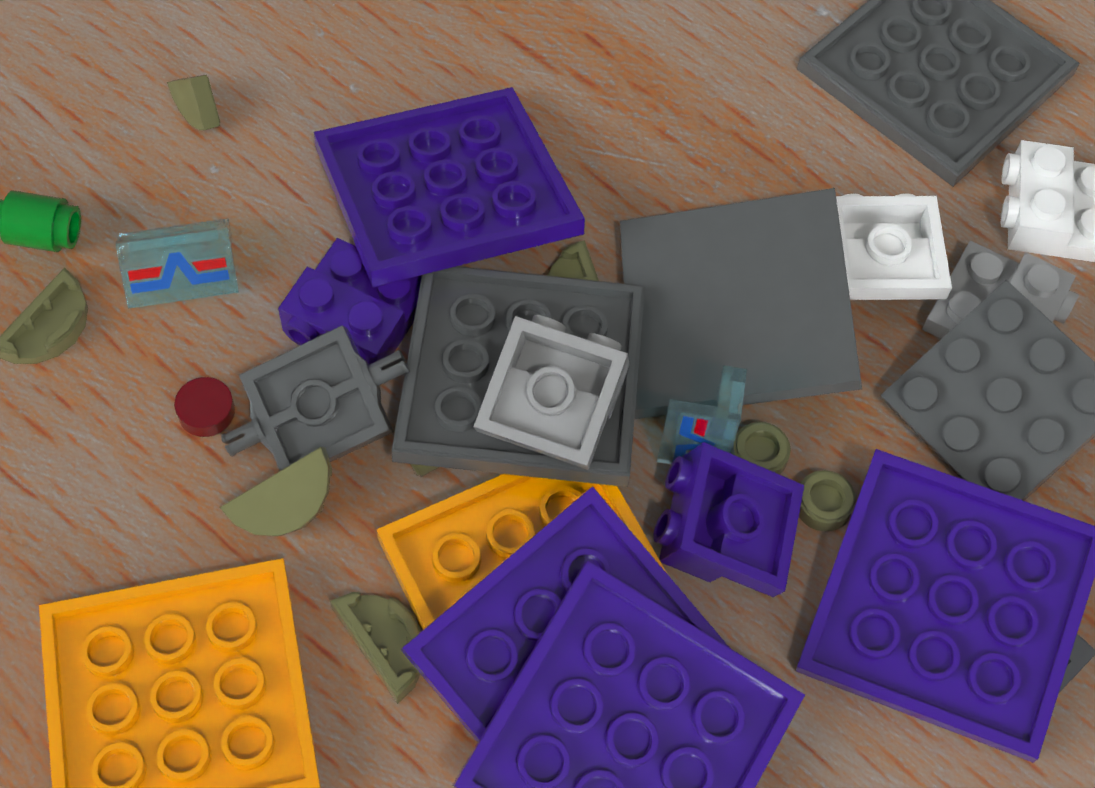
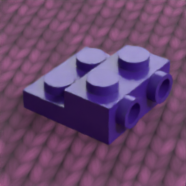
[278,238,422,365]
[653,442,804,597]

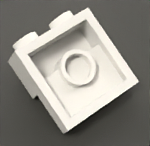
[1001,140,1095,262]
[836,194,952,300]

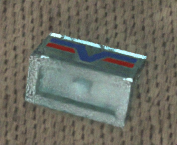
[115,218,239,309]
[657,365,747,464]

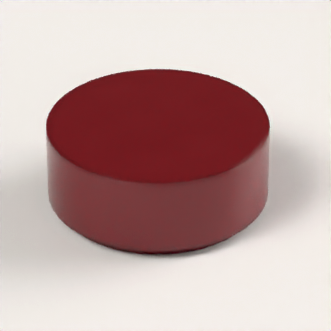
[174,377,235,437]

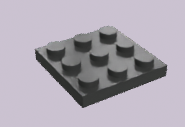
[881,280,1095,501]

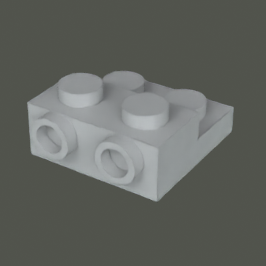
[922,240,1079,339]
[473,315,630,470]

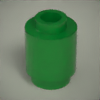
[0,190,81,252]

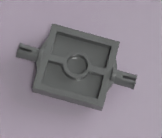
[221,325,410,471]

